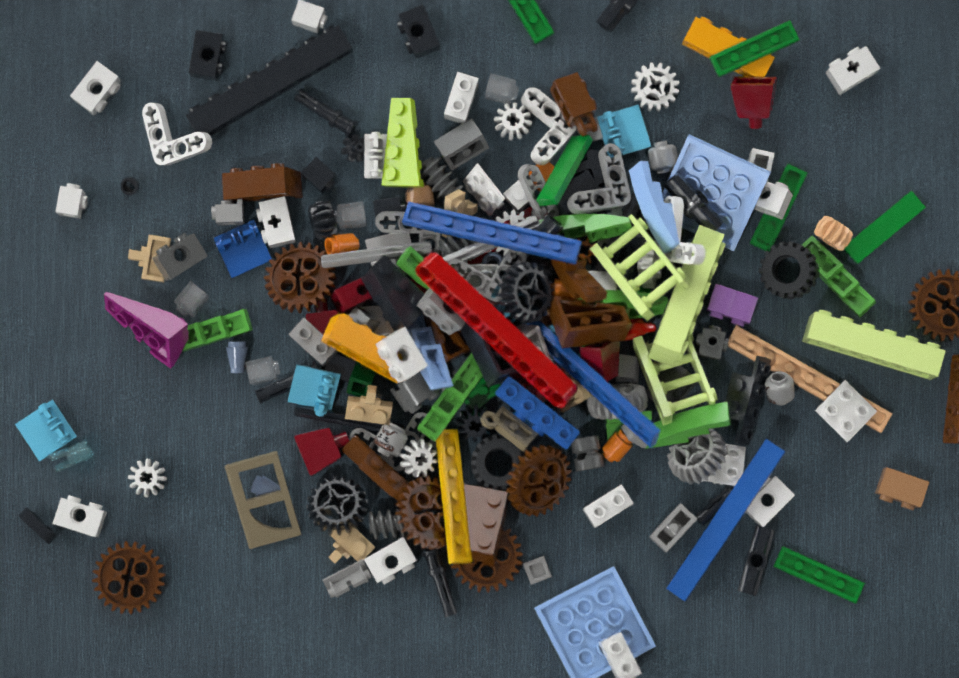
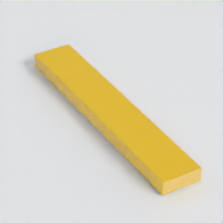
[436,429,472,564]

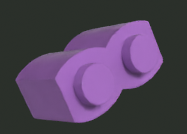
[706,284,758,327]

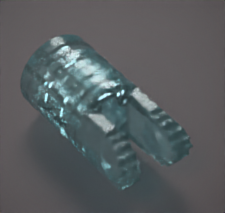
[48,439,94,473]

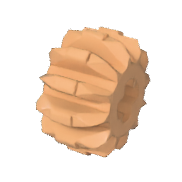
[814,216,853,251]

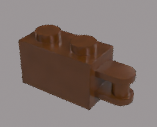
[550,72,598,137]

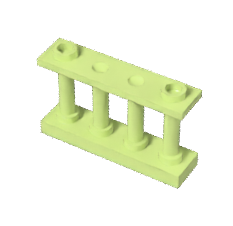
[590,214,689,321]
[633,334,717,426]

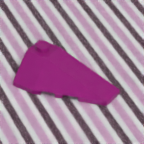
[104,292,189,368]

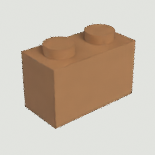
[875,467,929,511]

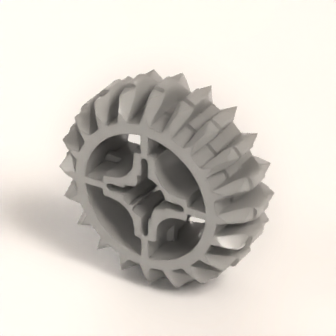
[587,383,648,420]
[667,428,727,485]

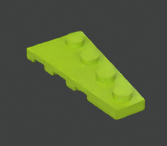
[381,98,424,188]

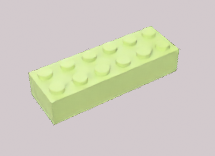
[648,225,726,367]
[802,310,945,380]

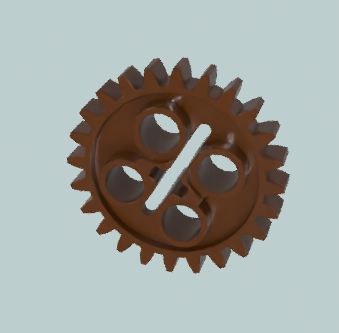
[264,242,337,314]
[908,269,959,342]
[506,444,572,517]
[396,476,447,550]
[451,528,523,594]
[92,541,166,614]

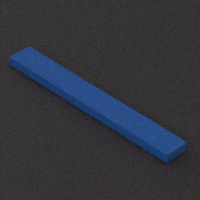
[402,201,582,264]
[526,320,660,448]
[666,439,786,601]

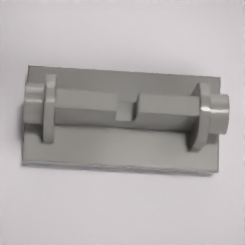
[322,559,372,598]

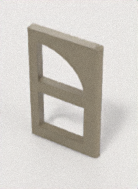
[224,451,301,549]

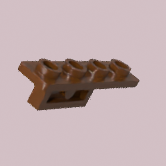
[943,354,959,444]
[342,435,408,502]

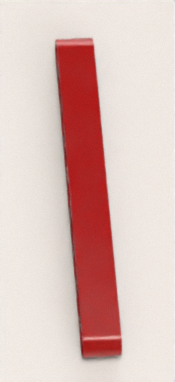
[416,252,577,408]

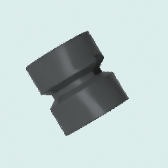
[571,435,605,472]

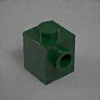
[346,361,377,397]

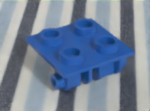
[214,220,272,278]

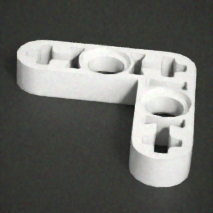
[521,87,577,165]
[142,103,212,165]
[659,196,705,265]

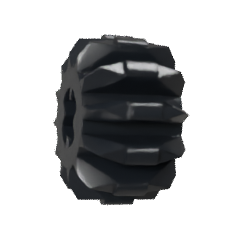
[308,201,338,239]
[456,403,493,443]

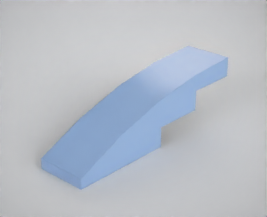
[629,161,680,254]
[407,314,453,390]

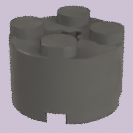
[390,372,441,414]

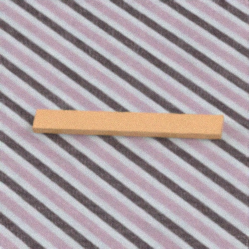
[728,325,893,433]

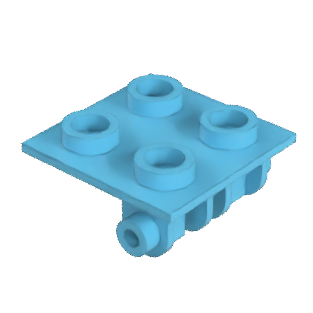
[597,105,651,158]
[287,364,341,417]
[15,399,77,462]

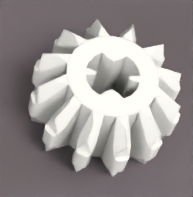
[494,102,532,141]
[399,439,438,478]
[128,459,167,497]

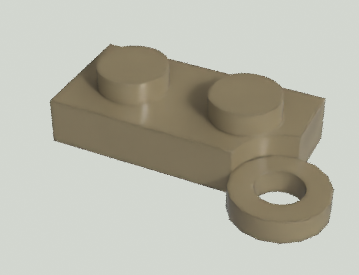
[481,406,538,451]

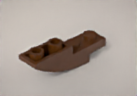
[550,253,607,303]

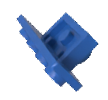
[495,377,579,449]

